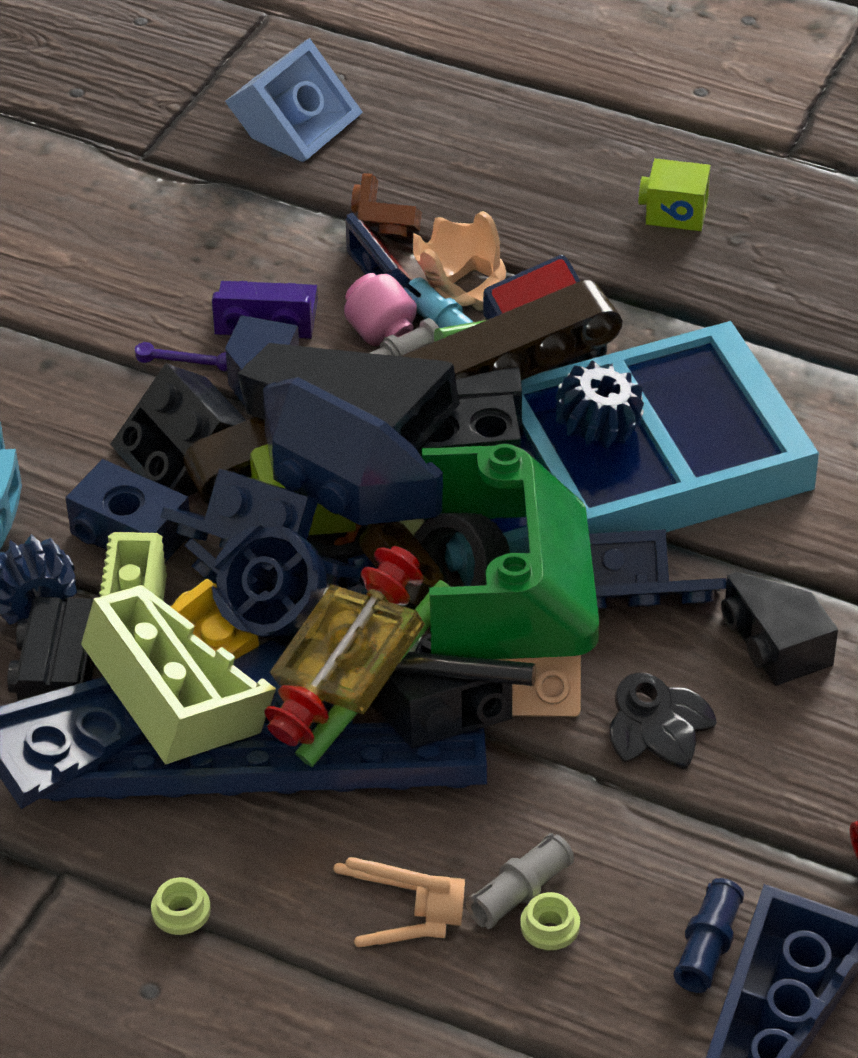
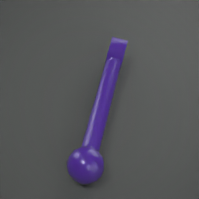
[135,342,227,372]

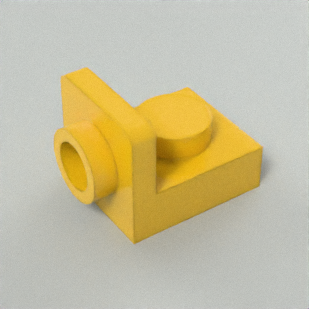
[170,579,259,659]

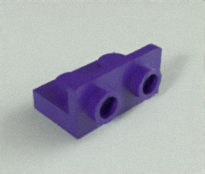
[212,281,318,339]

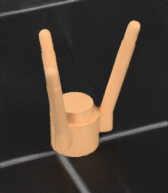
[333,857,465,947]

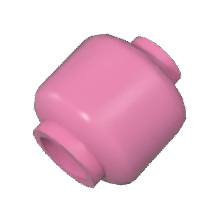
[344,273,417,346]

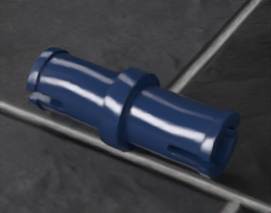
[673,878,744,993]

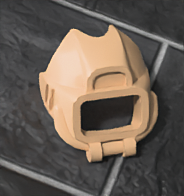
[413,211,506,311]

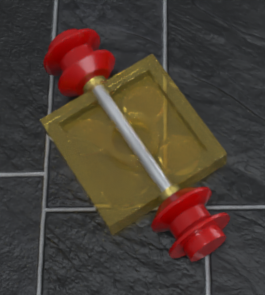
[264,546,425,746]

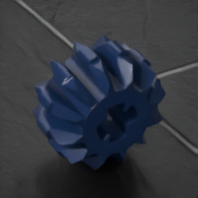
[555,360,644,449]
[0,534,77,625]

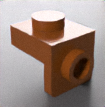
[351,173,422,238]

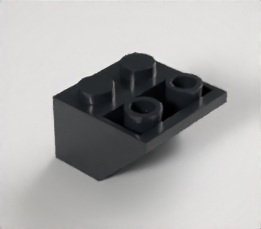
[110,363,246,496]

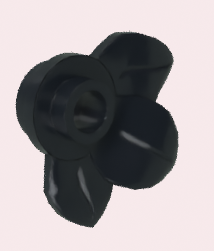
[609,673,717,769]

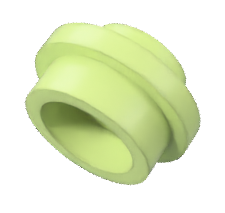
[151,877,211,935]
[520,892,580,950]

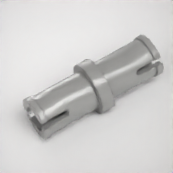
[466,833,574,929]

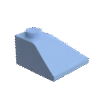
[225,38,363,162]

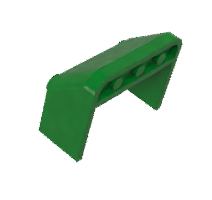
[422,444,599,659]

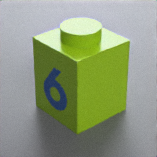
[638,158,711,231]

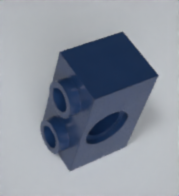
[65,459,190,563]

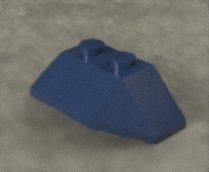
[263,377,443,525]

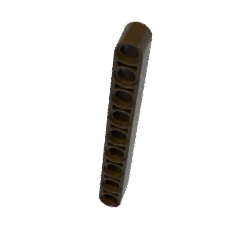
[183,280,623,505]

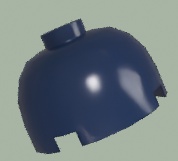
[212,525,327,638]

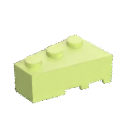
[81,585,276,765]

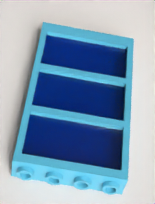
[445,321,819,586]

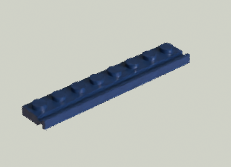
[40,723,487,801]

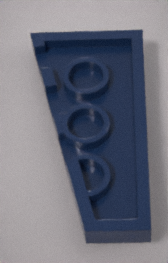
[0,677,146,809]

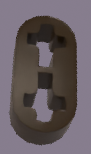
[359,521,445,605]

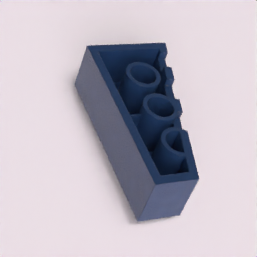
[705,884,858,1058]

